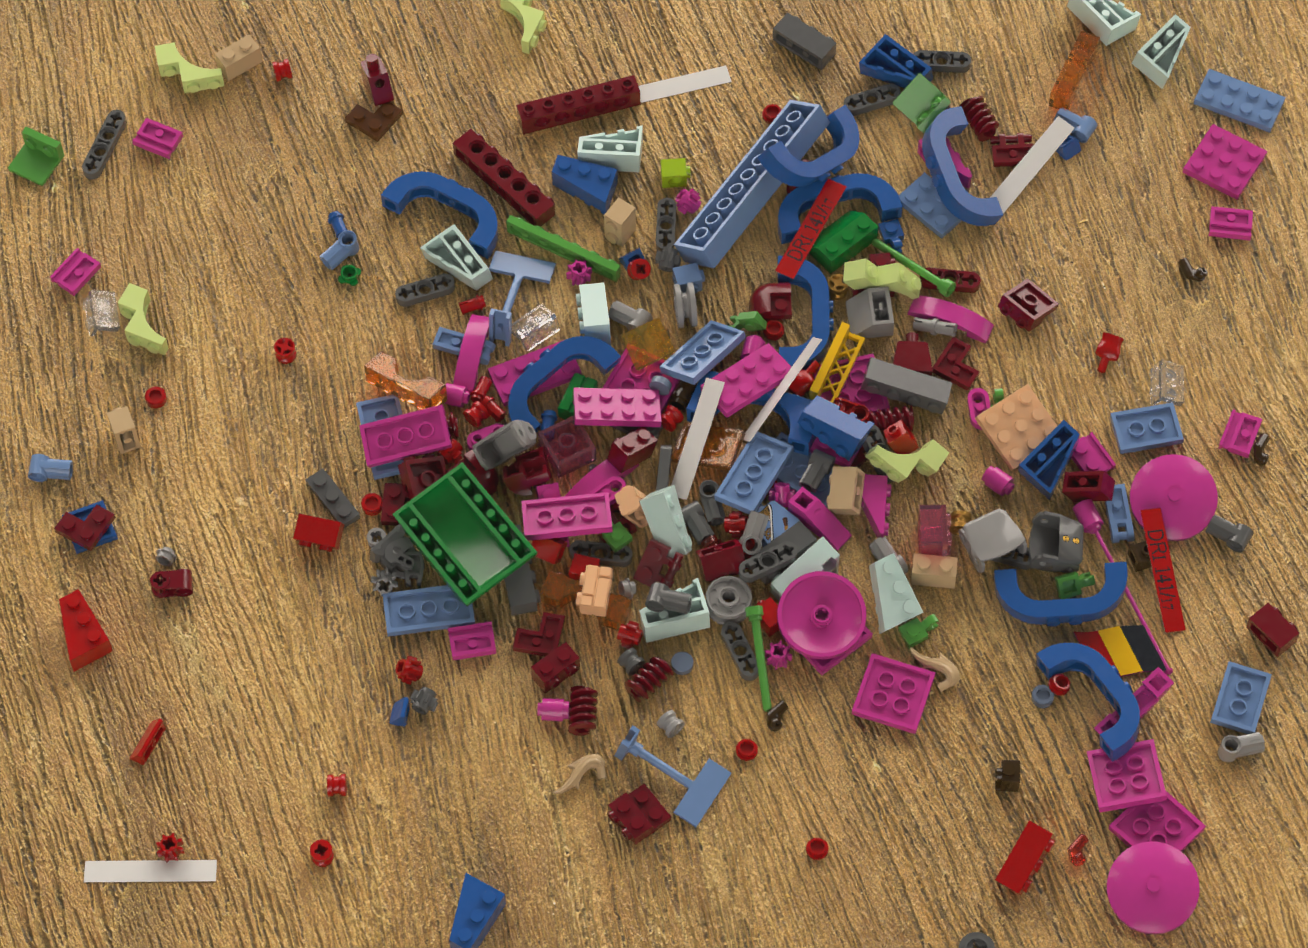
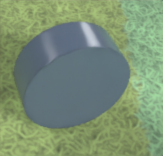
[649,376,672,395]
[671,652,693,675]
[1031,685,1054,708]

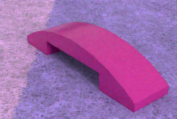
[907,296,994,344]
[453,314,489,392]
[564,459,639,497]
[1094,667,1174,735]

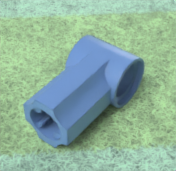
[1053,107,1098,143]
[319,230,359,270]
[28,454,73,482]

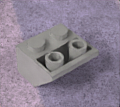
[846,287,894,338]

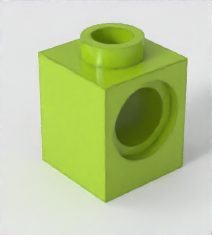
[661,158,691,188]

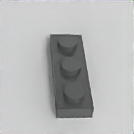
[305,468,360,528]

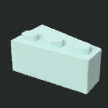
[1067,0,1141,46]
[1132,14,1191,89]
[577,125,643,173]
[420,224,493,291]
[576,282,611,346]
[640,485,692,558]
[771,536,840,601]
[869,553,923,634]
[639,578,710,643]

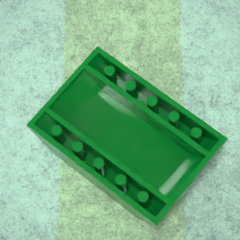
[393,462,538,606]

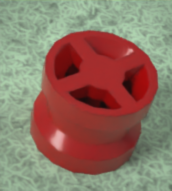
[272,58,293,82]
[627,258,651,281]
[274,337,297,364]
[463,401,490,428]
[661,405,684,432]
[327,774,347,797]
[310,839,334,867]

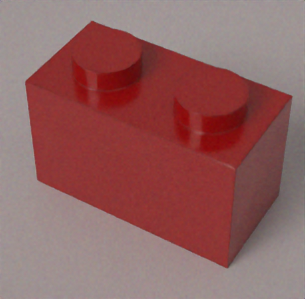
[293,513,345,552]

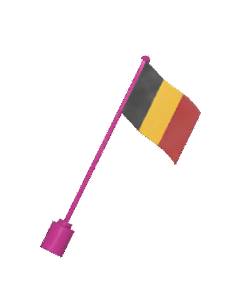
[1072,499,1173,677]

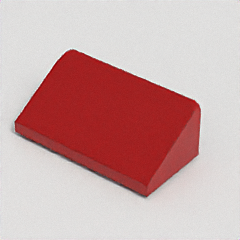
[130,718,166,765]

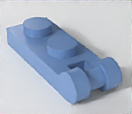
[432,327,496,365]
[1104,484,1135,543]

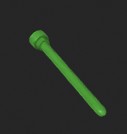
[872,238,956,297]
[745,605,772,712]

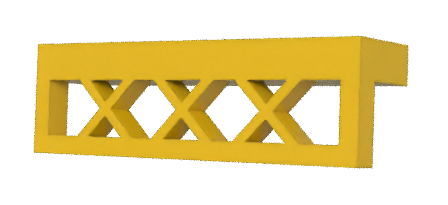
[809,322,865,403]

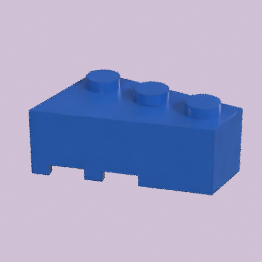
[797,395,875,461]
[449,873,506,948]

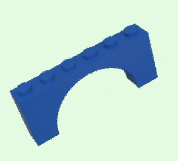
[686,371,816,456]

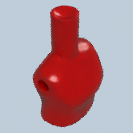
[1095,332,1124,373]
[788,360,821,397]

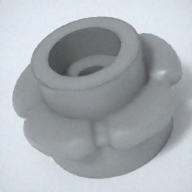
[156,547,177,566]
[618,578,636,599]

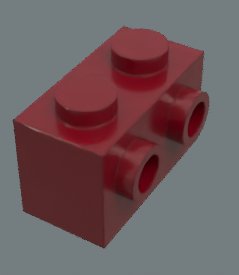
[607,427,658,473]
[1062,470,1115,502]
[695,539,748,582]
[1246,603,1299,658]
[531,642,580,694]

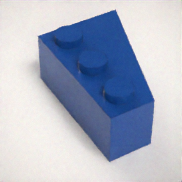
[859,34,933,88]
[552,155,618,215]
[1018,420,1080,500]

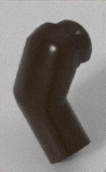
[1178,258,1208,282]
[1254,433,1270,465]
[766,700,789,732]

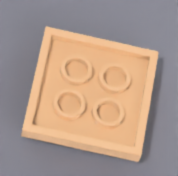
[975,384,1057,471]

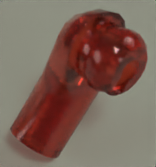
[1068,834,1089,867]

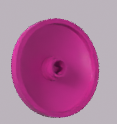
[1129,454,1218,541]
[777,571,866,659]
[1106,842,1200,934]

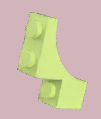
[500,0,547,54]
[155,42,224,93]
[843,258,921,299]
[118,283,169,355]
[865,439,950,483]

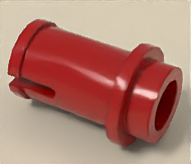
[458,294,486,315]
[470,376,493,402]
[480,396,507,423]

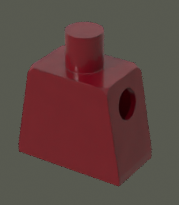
[360,54,394,106]
[893,332,933,376]

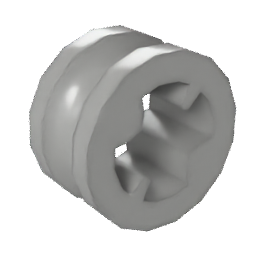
[367,528,386,548]

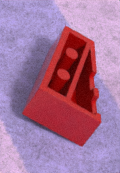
[59,589,113,672]
[995,820,1056,896]

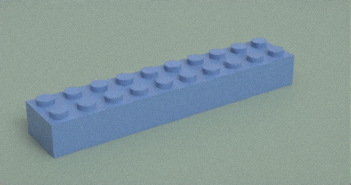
[674,100,830,268]

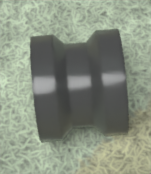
[617,648,645,676]

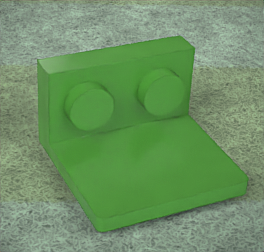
[893,73,951,133]
[8,127,65,186]

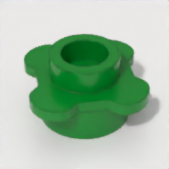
[338,265,361,286]

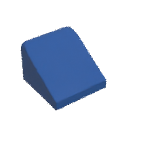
[1056,134,1081,160]
[619,248,645,271]
[390,697,410,726]

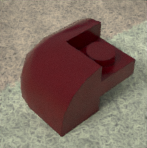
[749,282,792,323]
[503,447,552,496]
[447,450,499,496]

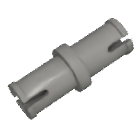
[913,317,957,337]

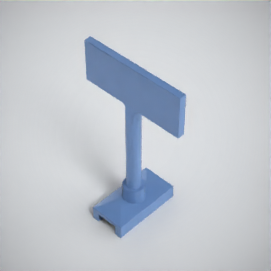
[489,250,556,347]
[614,725,731,828]

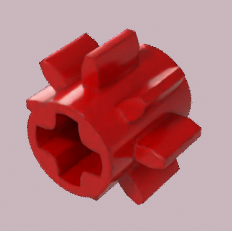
[437,438,463,465]
[724,511,748,538]
[617,620,643,649]
[395,655,423,685]
[156,833,184,863]

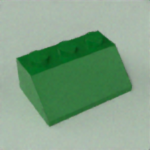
[809,210,878,274]

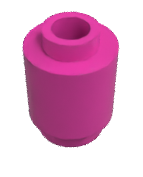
[741,335,765,359]
[437,383,470,408]
[981,466,1015,496]
[537,698,570,721]

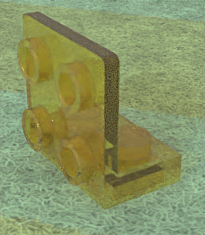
[621,317,675,370]

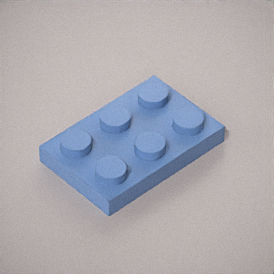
[899,172,962,239]
[1110,402,1184,454]
[1210,661,1272,734]

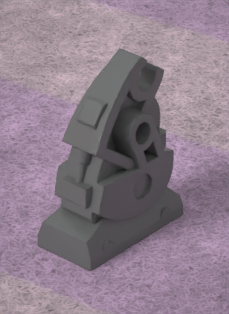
[369,525,425,587]

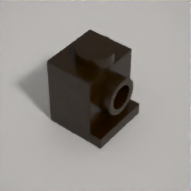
[1127,541,1152,572]
[995,760,1020,792]

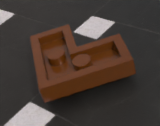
[345,102,403,142]

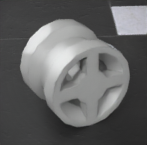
[657,710,685,738]

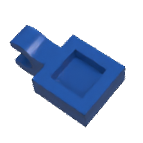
[878,219,904,253]

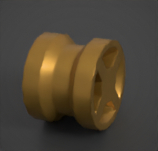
[828,274,848,300]
[949,510,972,536]

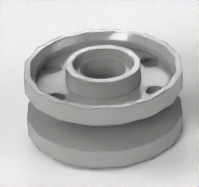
[673,282,698,328]
[706,576,752,625]

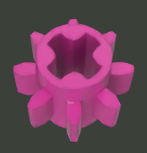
[675,188,701,215]
[566,260,592,286]
[768,482,795,507]
[765,641,792,670]

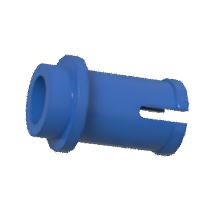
[328,211,347,238]
[539,410,558,439]

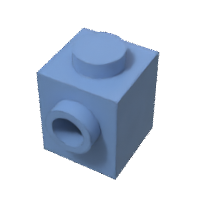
[672,262,705,294]

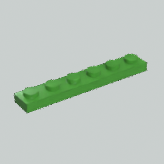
[506,215,621,282]

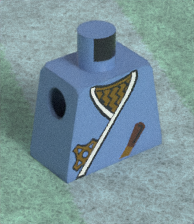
[756,501,800,547]

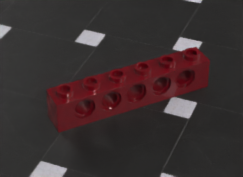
[516,75,641,135]
[452,129,555,227]

